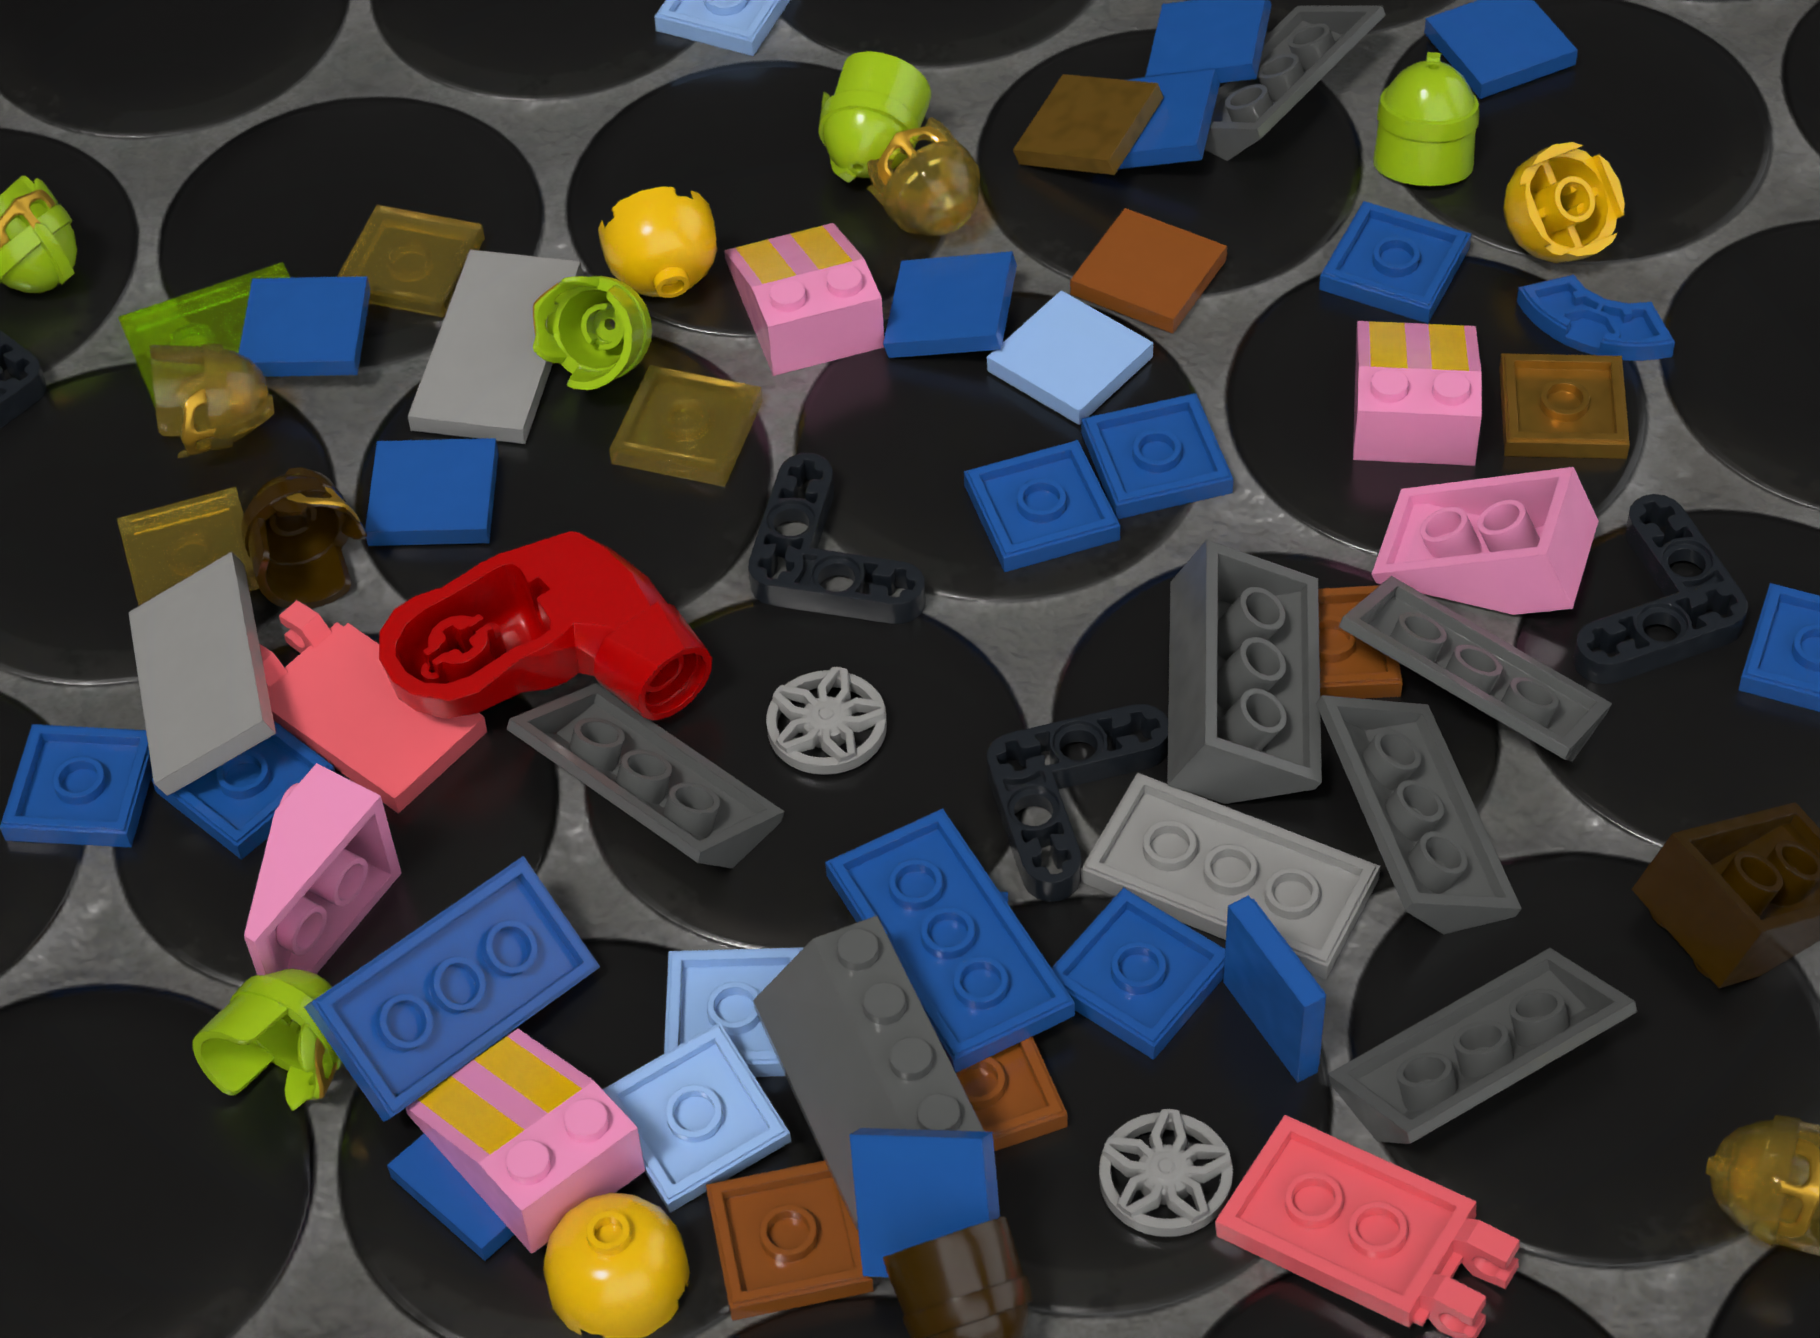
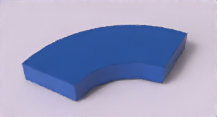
[1517,275,1675,361]

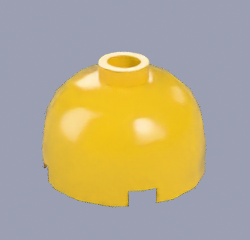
[1503,142,1625,263]
[598,186,717,298]
[544,1193,690,1338]

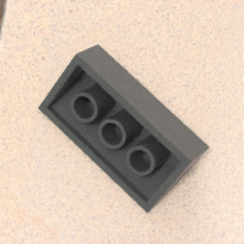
[1167,539,1322,804]
[753,916,985,1230]

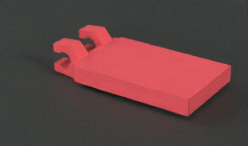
[259,600,487,814]
[1215,1115,1519,1338]

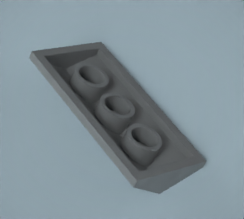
[1204,6,1386,161]
[1339,576,1612,762]
[507,683,785,869]
[1316,695,1522,935]
[1328,948,1637,1144]

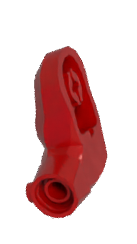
[379,531,712,721]

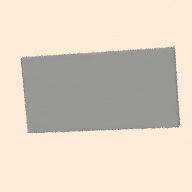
[408,250,583,444]
[128,552,276,796]
[1081,773,1380,980]

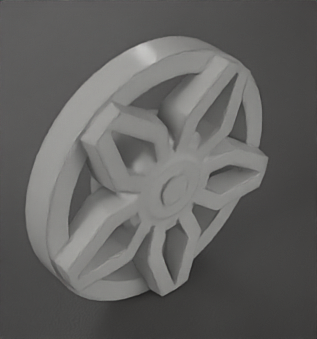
[766,667,887,775]
[1099,1109,1233,1237]

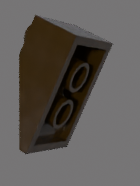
[1631,802,1820,988]

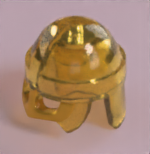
[867,117,980,236]
[150,343,274,458]
[1705,1115,1820,1256]

